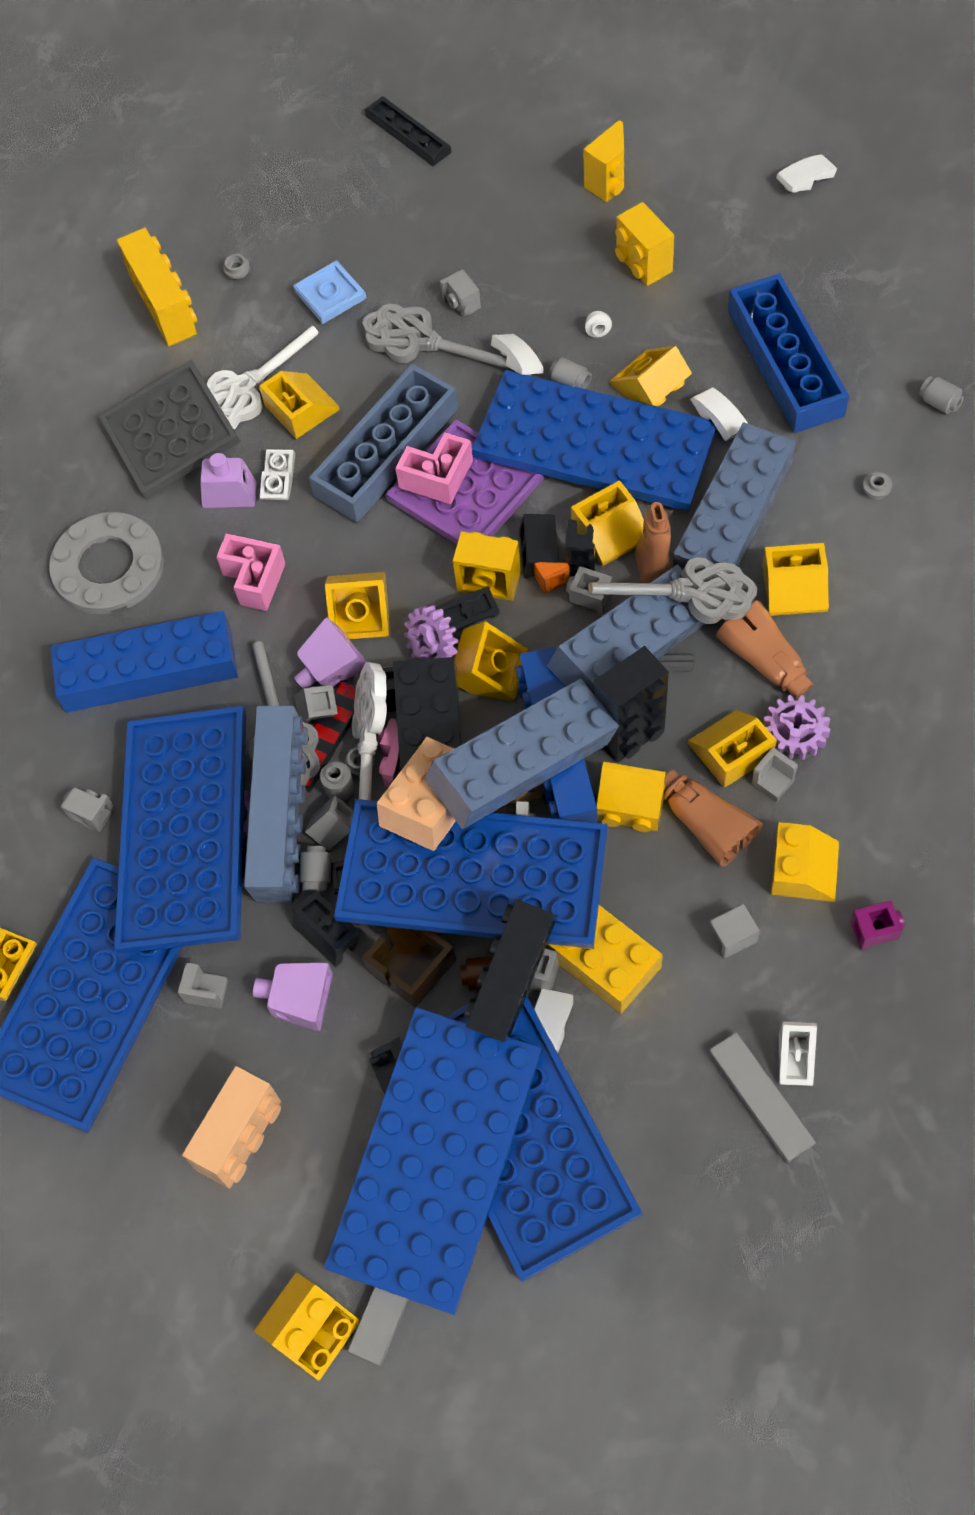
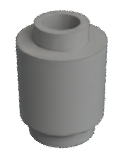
[549,357,592,389]
[919,376,964,414]
[320,762,354,801]
[300,846,332,892]

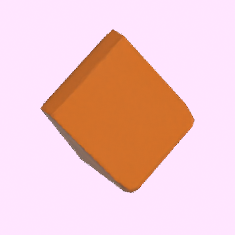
[534,562,570,594]

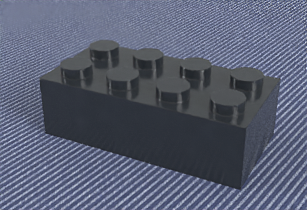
[594,646,669,763]
[393,657,462,771]
[464,899,558,1043]

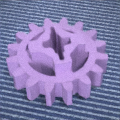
[404,605,458,659]
[763,695,830,760]

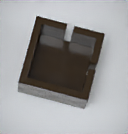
[362,927,456,1008]

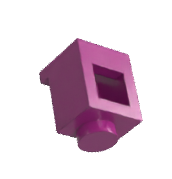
[850,900,904,951]

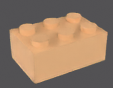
[377,737,456,851]
[182,1066,281,1189]

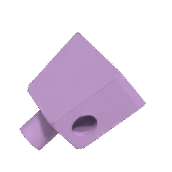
[201,453,257,508]
[294,617,367,689]
[253,963,333,1032]

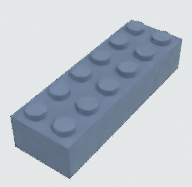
[309,364,459,523]
[673,422,796,573]
[547,564,705,694]
[425,678,619,829]
[244,706,308,903]

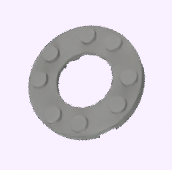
[49,512,164,614]

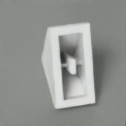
[778,1022,817,1086]

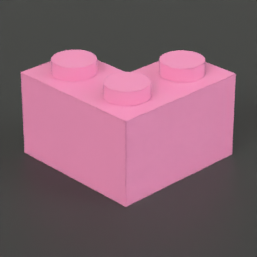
[395,432,473,504]
[216,533,286,611]

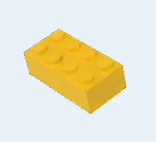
[116,227,198,347]
[545,905,663,1014]

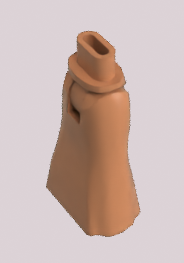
[634,502,671,583]
[716,600,814,699]
[664,770,763,867]

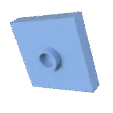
[293,260,366,324]

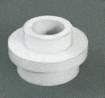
[585,311,612,338]

